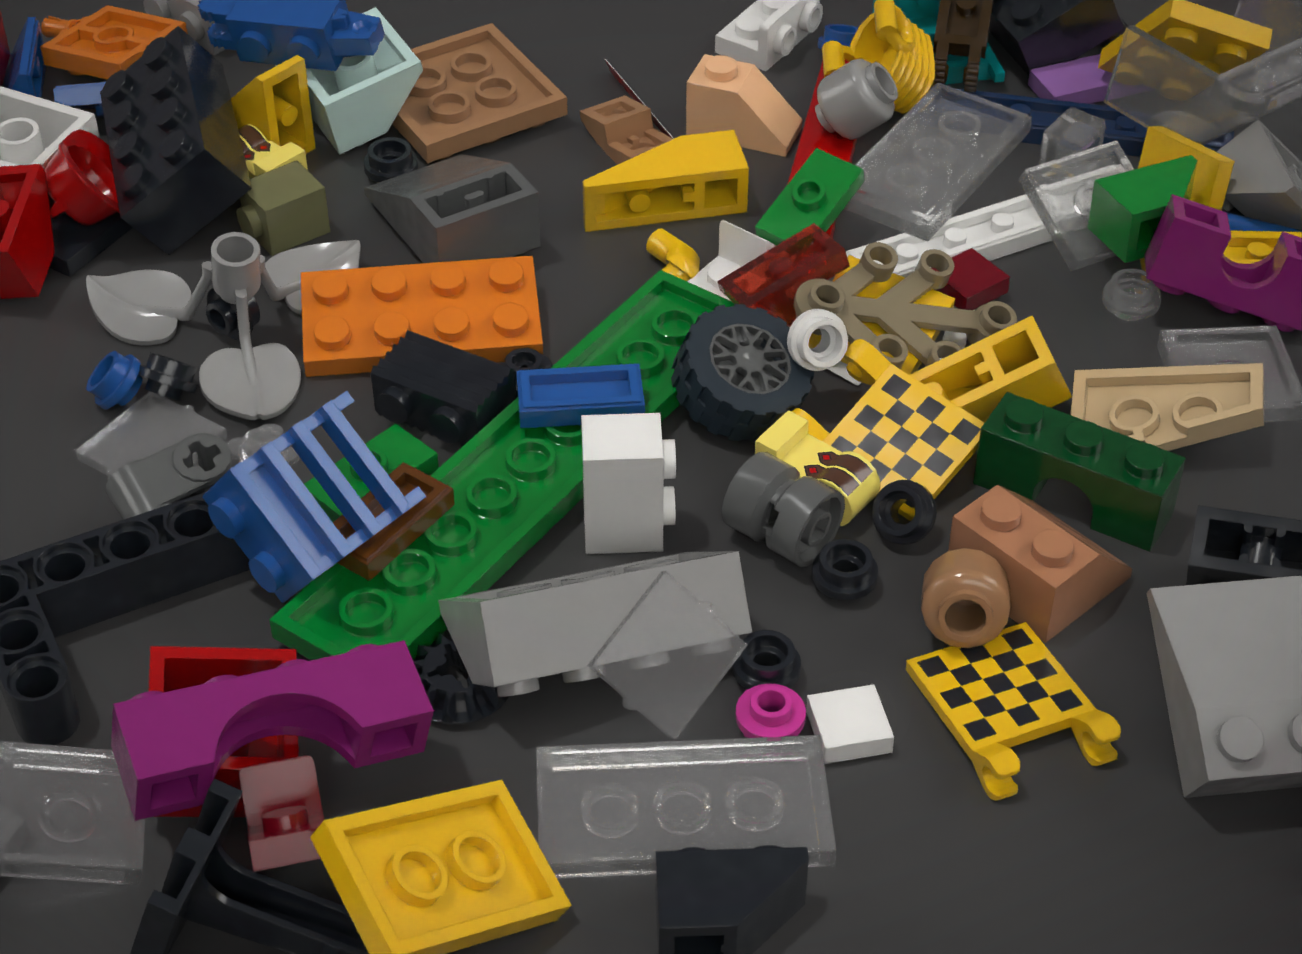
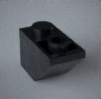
[655,845,809,954]

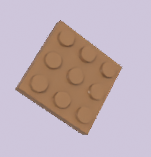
[392,23,568,163]

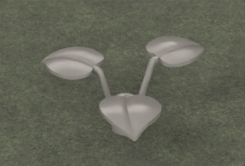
[86,232,361,420]

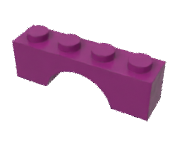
[111,640,434,821]

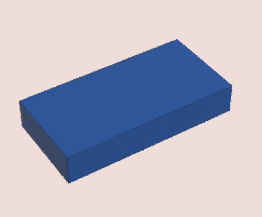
[516,364,645,428]

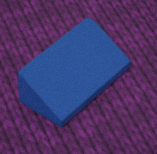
[3,17,46,98]

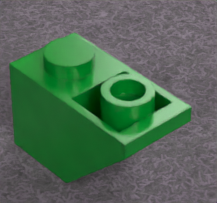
[1087,155,1198,263]

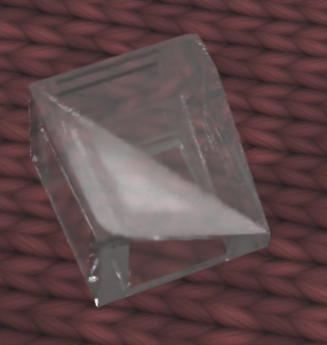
[1038,108,1106,184]

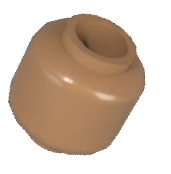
[921,548,1011,649]

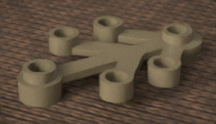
[794,242,1017,369]

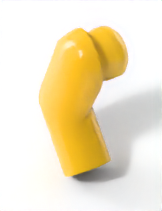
[646,228,700,281]

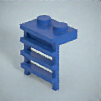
[202,391,426,603]

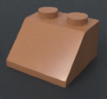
[948,485,1133,643]

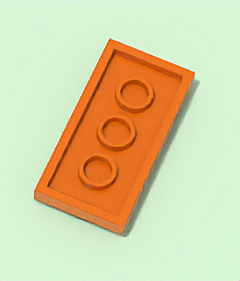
[301,255,543,377]

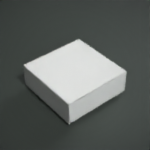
[806,684,894,764]

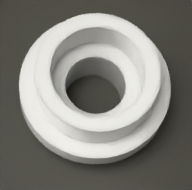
[787,309,848,371]

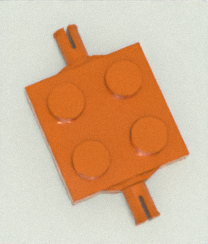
[40,5,188,80]

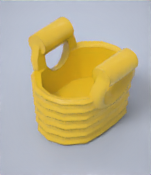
[822,0,935,114]

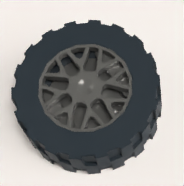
[671,304,814,442]

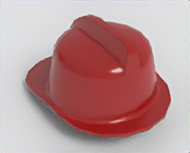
[44,129,120,226]

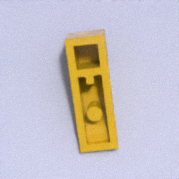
[583,130,749,232]
[910,315,1072,423]

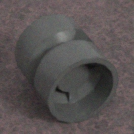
[722,452,845,567]

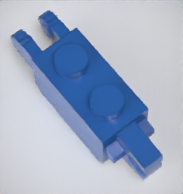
[197,0,385,71]

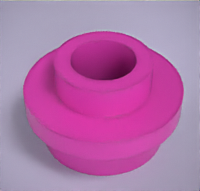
[736,684,806,750]

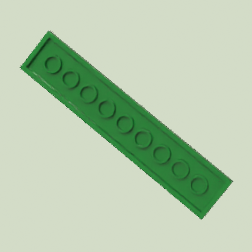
[269,270,737,661]

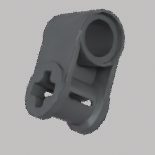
[105,433,232,520]

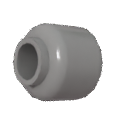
[815,59,898,140]

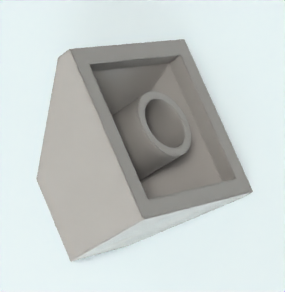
[1216,120,1302,230]

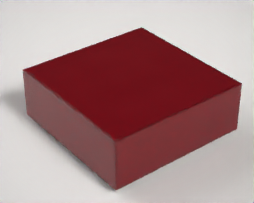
[931,248,1010,310]

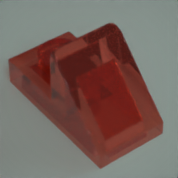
[717,223,850,327]

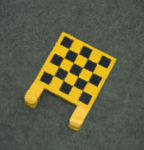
[792,339,984,521]
[906,622,1121,801]

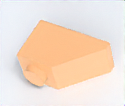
[686,54,803,157]

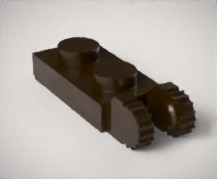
[931,0,994,93]

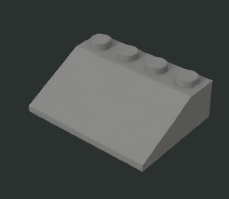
[1146,575,1302,798]

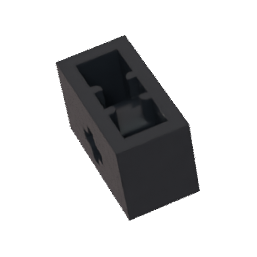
[1186,505,1302,585]

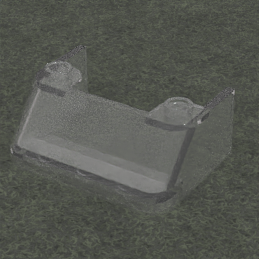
[1104,0,1302,145]

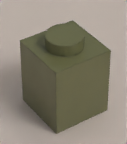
[237,160,330,256]

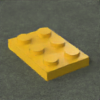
[1098,0,1273,99]
[310,779,572,954]

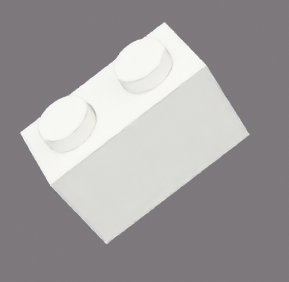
[581,413,676,554]

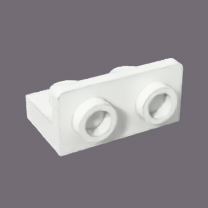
[715,0,823,71]

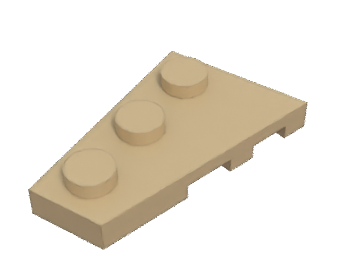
[1071,363,1264,451]

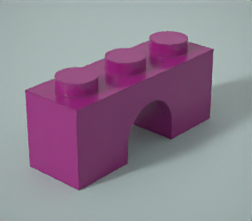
[1144,194,1302,332]

